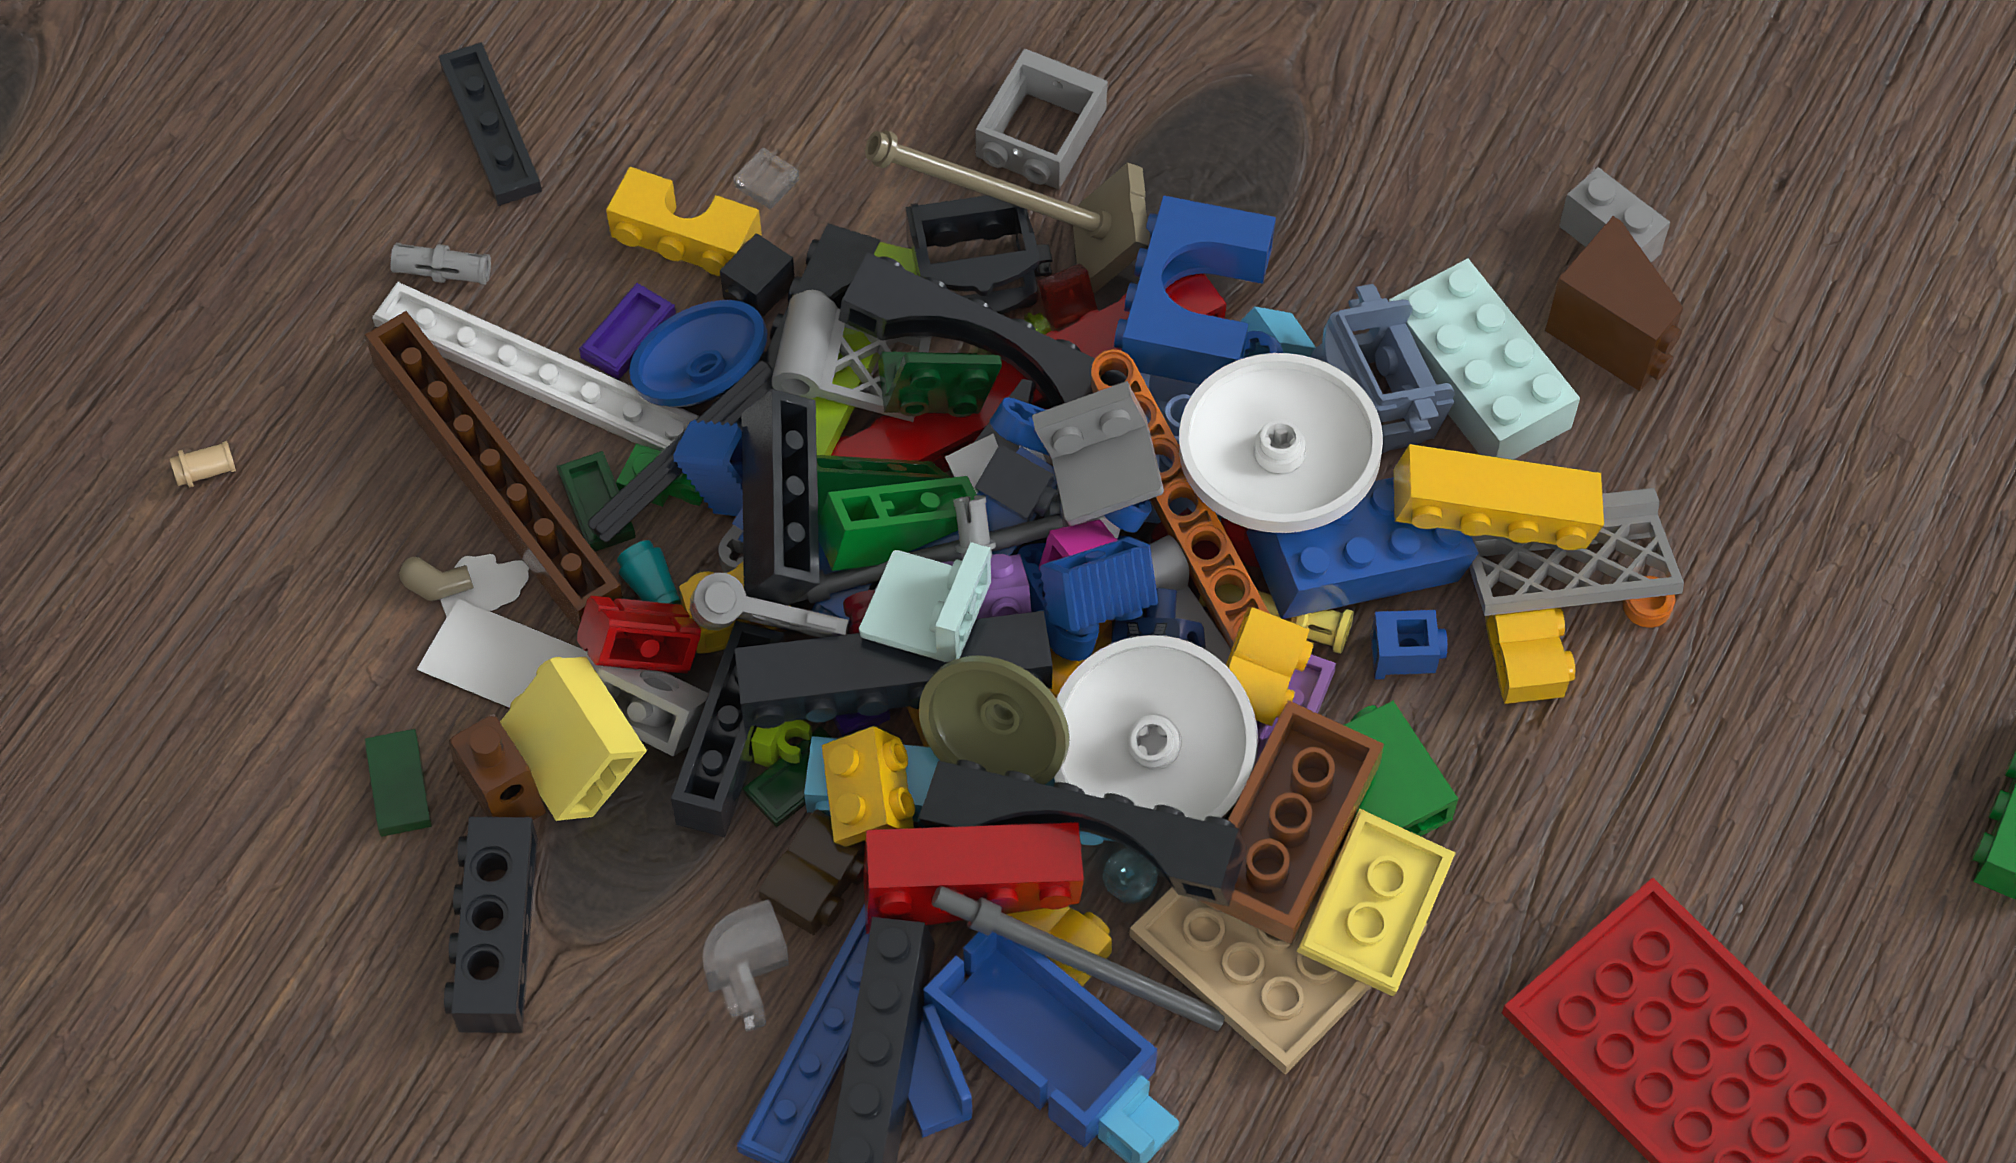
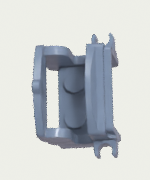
[1310,284,1455,454]

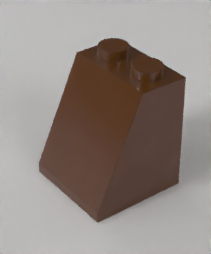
[1545,216,1683,392]

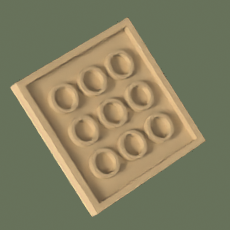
[1129,849,1428,1074]

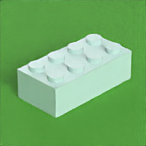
[1389,258,1580,460]

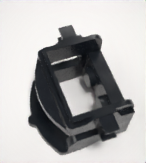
[905,195,1053,315]

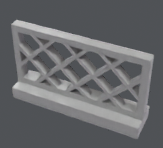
[1469,488,1684,616]

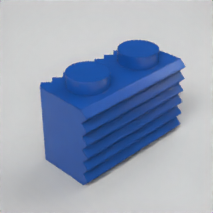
[674,419,743,516]
[1039,537,1158,635]

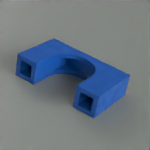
[1114,196,1276,385]

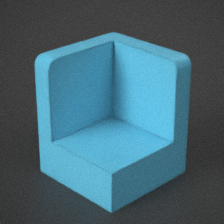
[1098,1075,1179,1163]

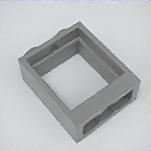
[976,48,1108,190]

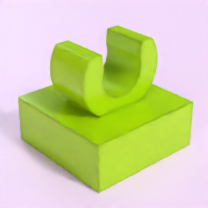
[751,720,812,767]

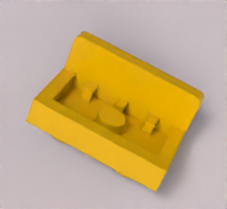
[822,726,915,847]

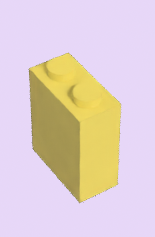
[500,657,647,821]

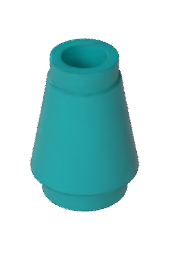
[617,540,681,605]

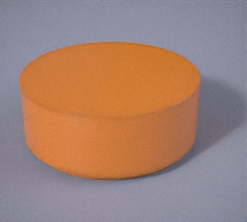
[1623,576,1675,628]

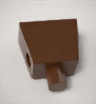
[449,715,546,820]

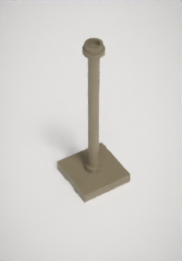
[865,130,1151,293]

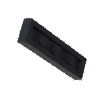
[438,42,542,206]

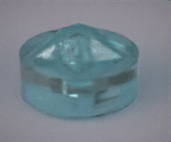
[1103,848,1158,904]

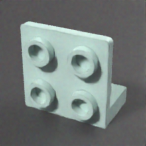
[859,542,991,663]

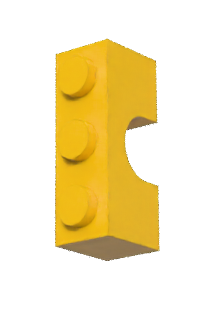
[606,167,762,276]

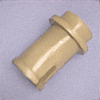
[170,441,236,488]

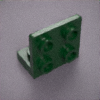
[878,352,1002,417]

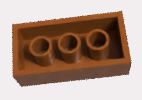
[1196,700,1384,945]

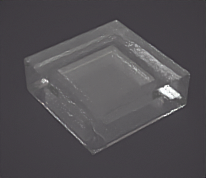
[733,147,800,210]

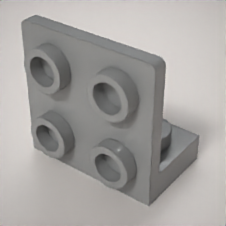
[1032,381,1164,526]

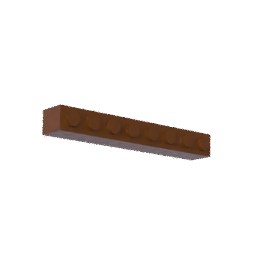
[365,311,623,631]

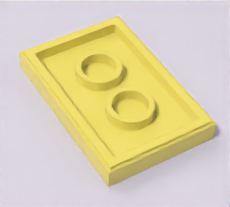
[1296,808,1455,996]

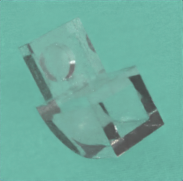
[703,899,789,1032]

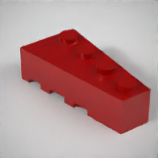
[863,823,1084,934]

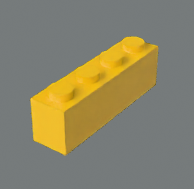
[1393,444,1604,550]

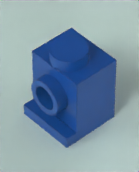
[1370,610,1447,679]

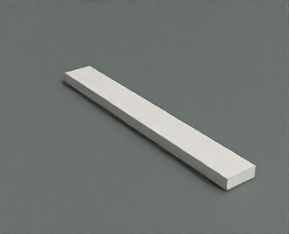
[372,282,699,451]

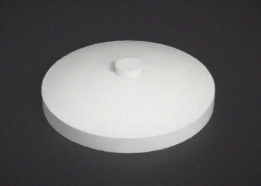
[1179,353,1383,533]
[1054,635,1258,821]

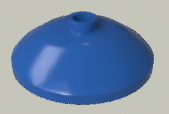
[629,300,767,407]

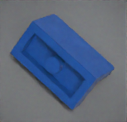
[907,1003,972,1138]

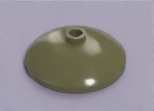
[919,656,1070,785]

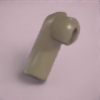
[399,557,474,601]

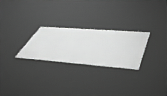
[417,599,603,708]

